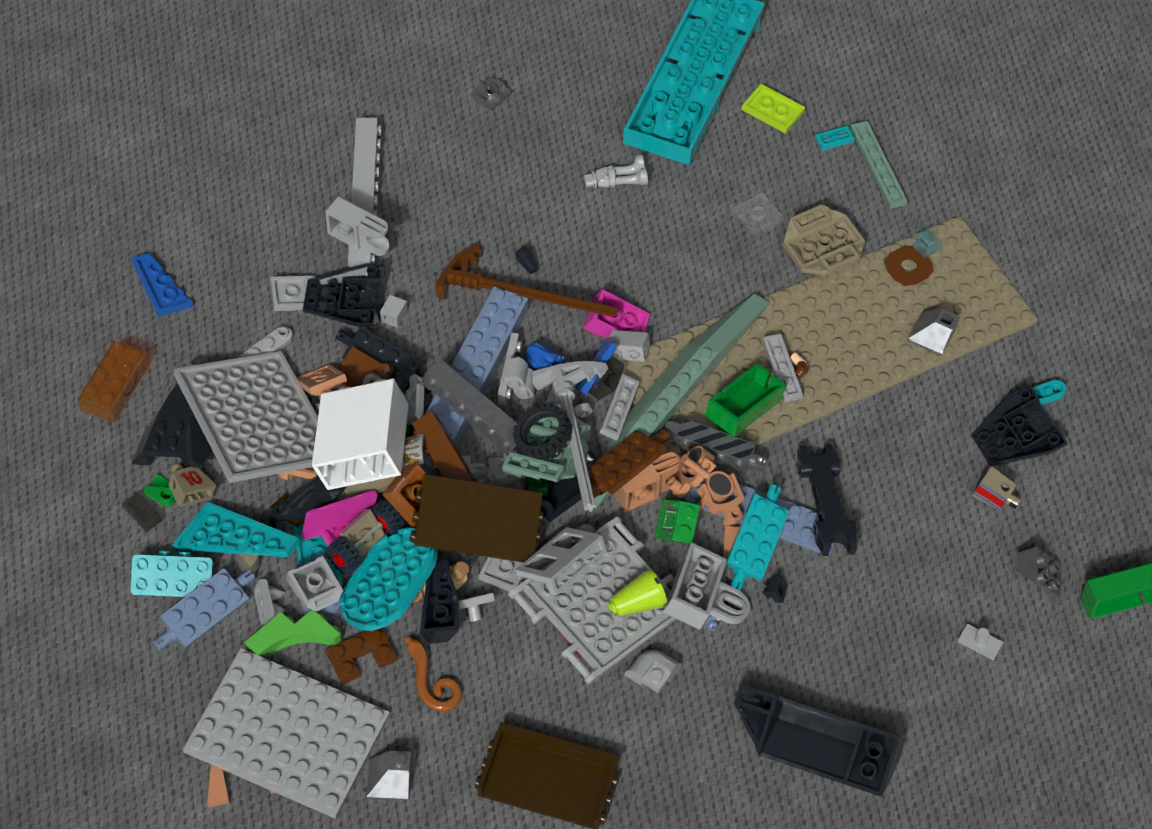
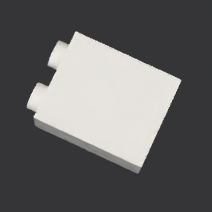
[312,379,408,490]

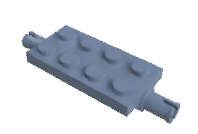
[152,568,256,652]

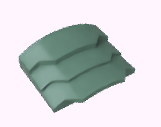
[502,417,589,482]

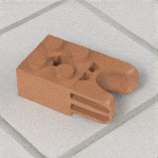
[614,452,681,512]

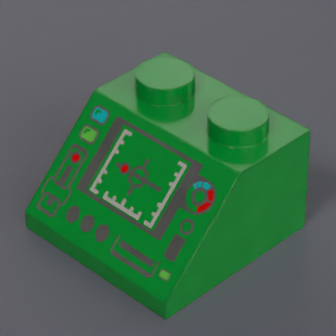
[654,500,701,545]

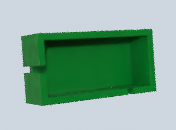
[705,364,786,437]
[1080,562,1152,620]

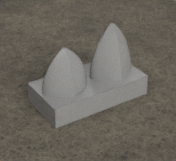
[253,579,285,624]

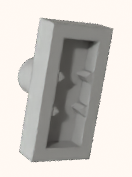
[458,593,495,622]
[958,624,1004,660]

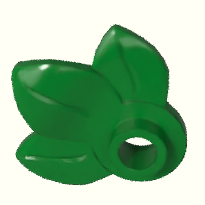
[143,474,176,506]

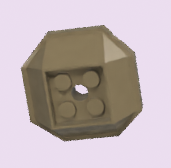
[783,204,865,276]

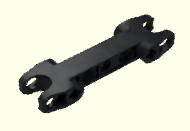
[797,443,857,556]

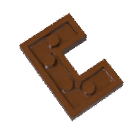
[325,628,398,685]

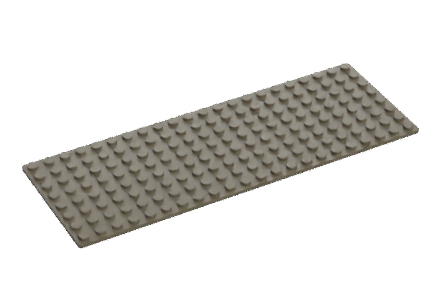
[609,216,1038,474]

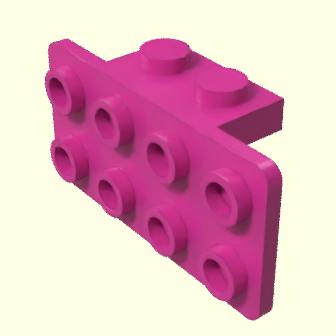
[302,490,377,546]

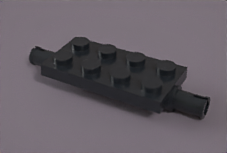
[336,326,431,394]

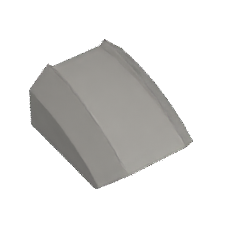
[286,556,343,611]

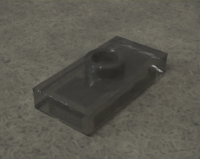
[122,493,162,532]

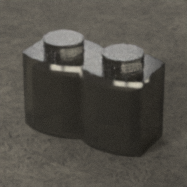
[588,356,624,400]

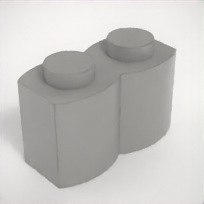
[504,357,535,399]

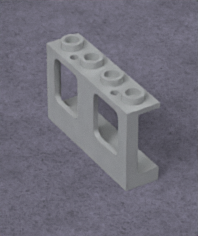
[515,527,607,595]

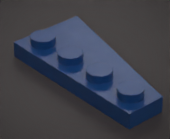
[132,253,193,316]

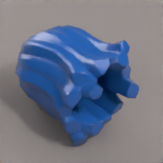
[525,342,565,370]

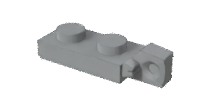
[405,374,424,426]

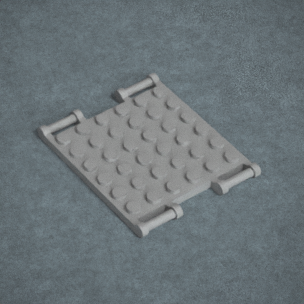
[508,516,677,685]

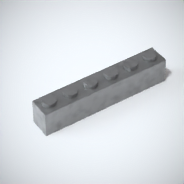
[421,359,518,455]

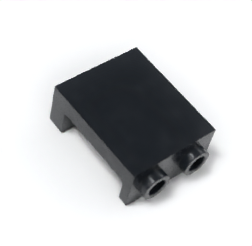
[523,477,581,522]

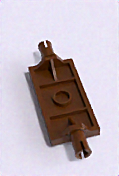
[580,429,670,499]

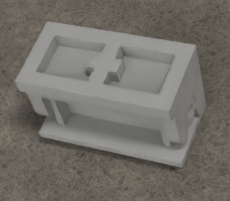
[608,330,650,362]

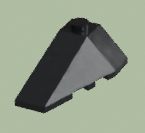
[420,559,461,644]

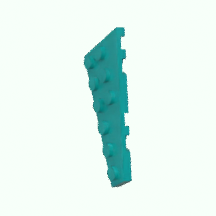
[172,502,300,557]

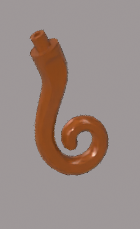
[404,636,462,712]

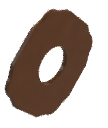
[884,246,934,286]

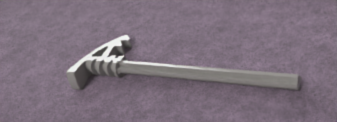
[531,361,608,512]

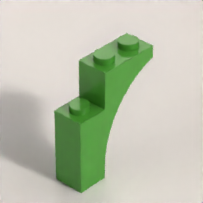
[244,609,341,659]

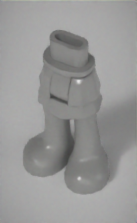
[584,154,648,188]

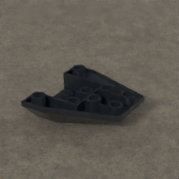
[303,264,384,326]
[971,384,1068,466]

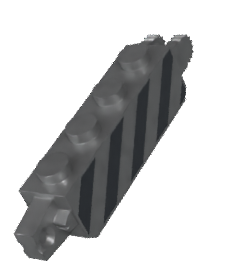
[664,419,767,473]

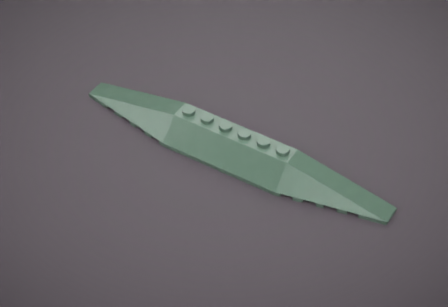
[581,294,770,510]

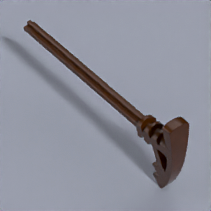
[435,243,618,317]

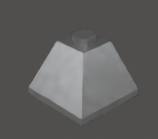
[366,751,412,800]

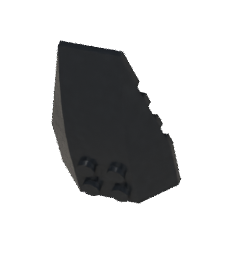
[132,383,211,468]

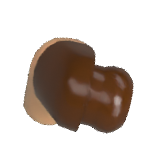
[790,352,808,378]

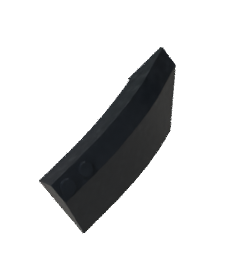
[734,683,906,797]

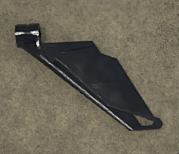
[255,475,346,529]

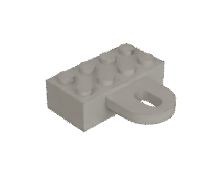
[663,542,750,630]

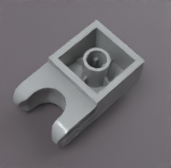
[325,197,389,256]

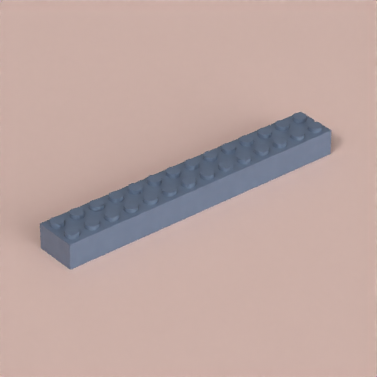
[383,286,528,504]

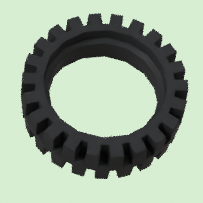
[513,402,572,461]

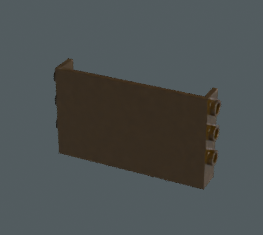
[409,474,543,563]
[475,722,620,829]

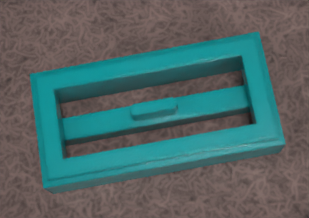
[815,125,855,151]

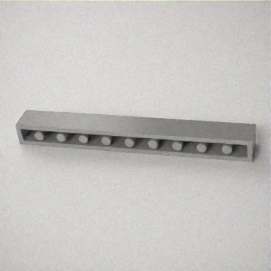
[348,118,382,269]

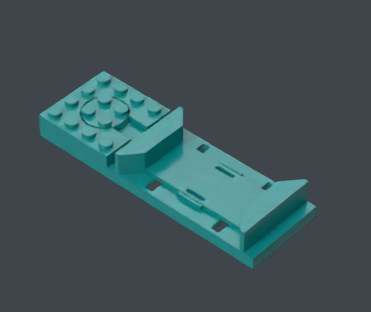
[623,0,765,165]

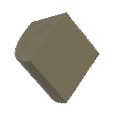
[237,554,260,574]

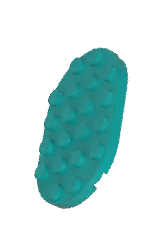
[340,528,437,631]

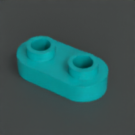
[1033,380,1066,406]

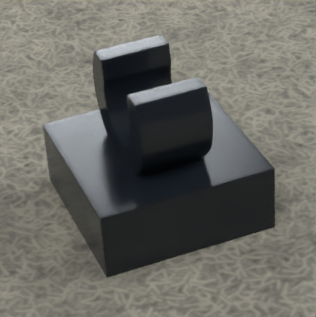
[762,575,788,603]

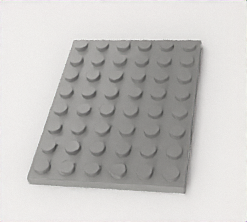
[174,351,318,483]
[183,648,390,819]

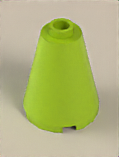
[608,569,667,617]

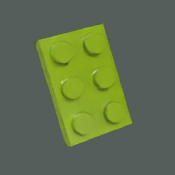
[741,84,805,134]

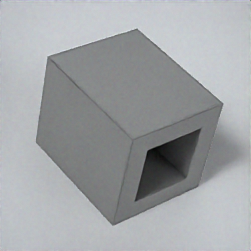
[380,295,408,328]

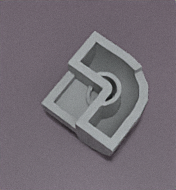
[625,649,681,693]

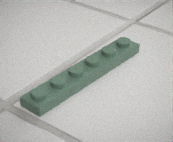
[850,121,907,209]

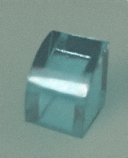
[913,231,942,258]

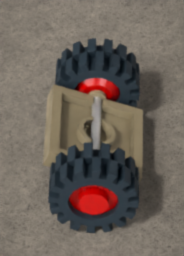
[325,500,405,575]

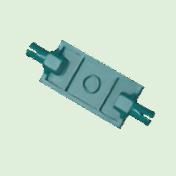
[726,484,789,591]

